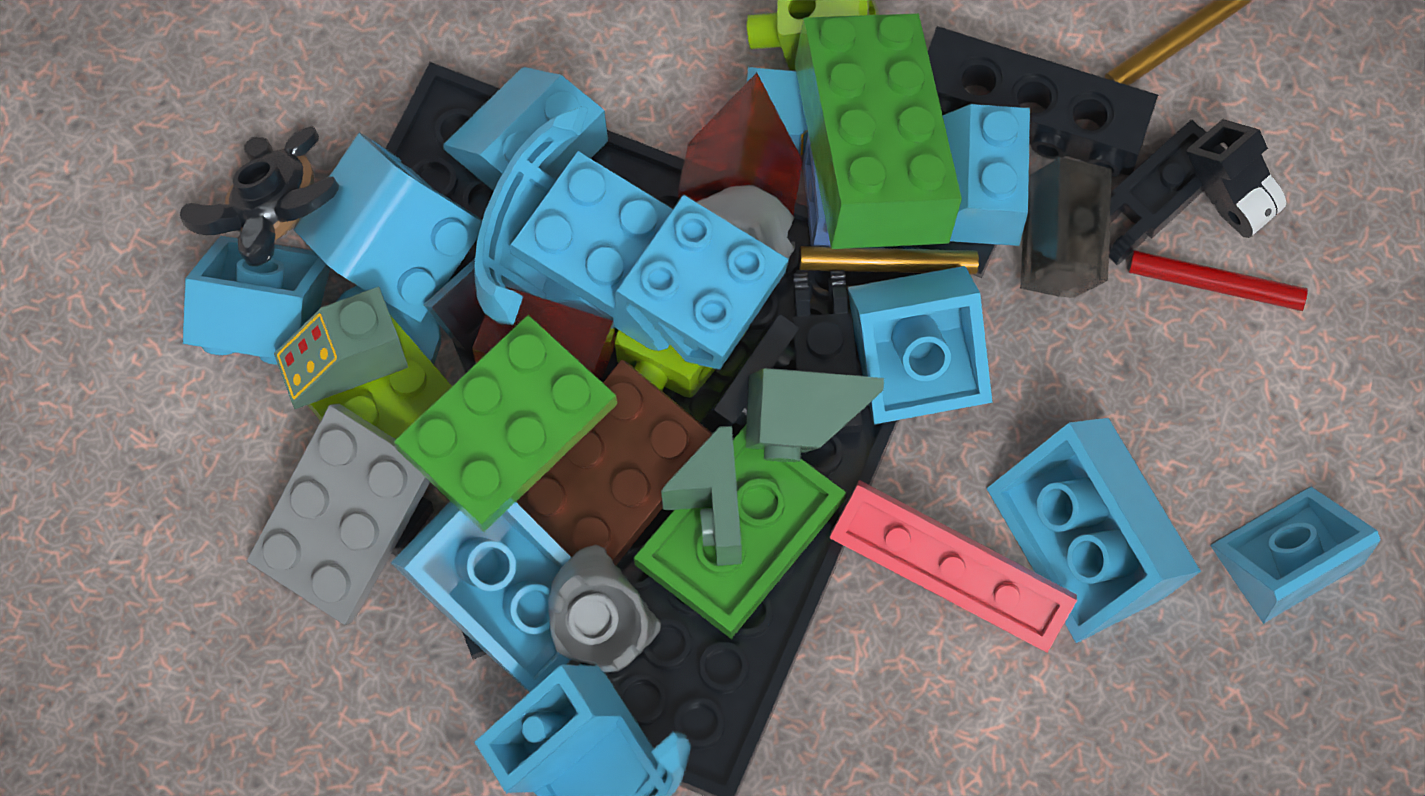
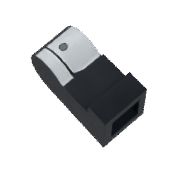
[1186,119,1286,238]

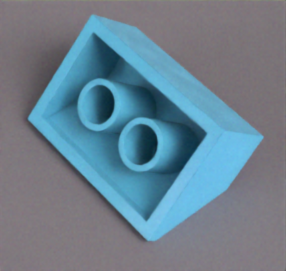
[986,418,1201,643]

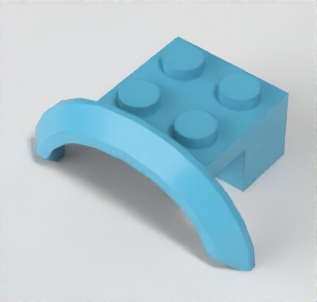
[475,106,613,330]
[475,665,691,796]

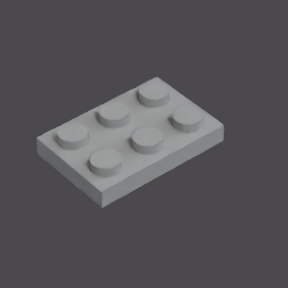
[247,404,430,625]

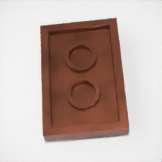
[516,360,713,566]

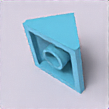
[1211,487,1381,624]

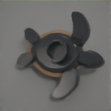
[180,126,340,266]

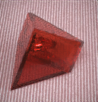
[678,72,803,217]

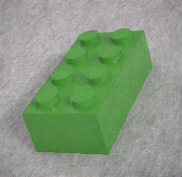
[795,14,962,249]

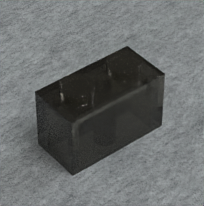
[1020,157,1111,298]

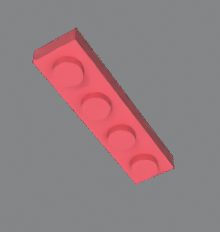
[829,480,1077,653]

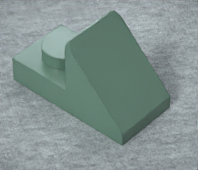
[661,426,742,566]

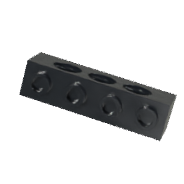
[928,26,1158,177]

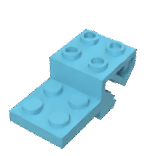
[511,151,789,369]

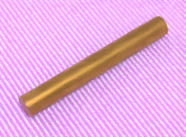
[1105,0,1252,85]
[799,246,979,274]

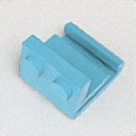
[294,133,482,322]

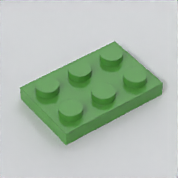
[394,315,617,532]
[634,424,846,639]

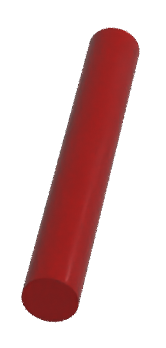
[1129,250,1308,311]

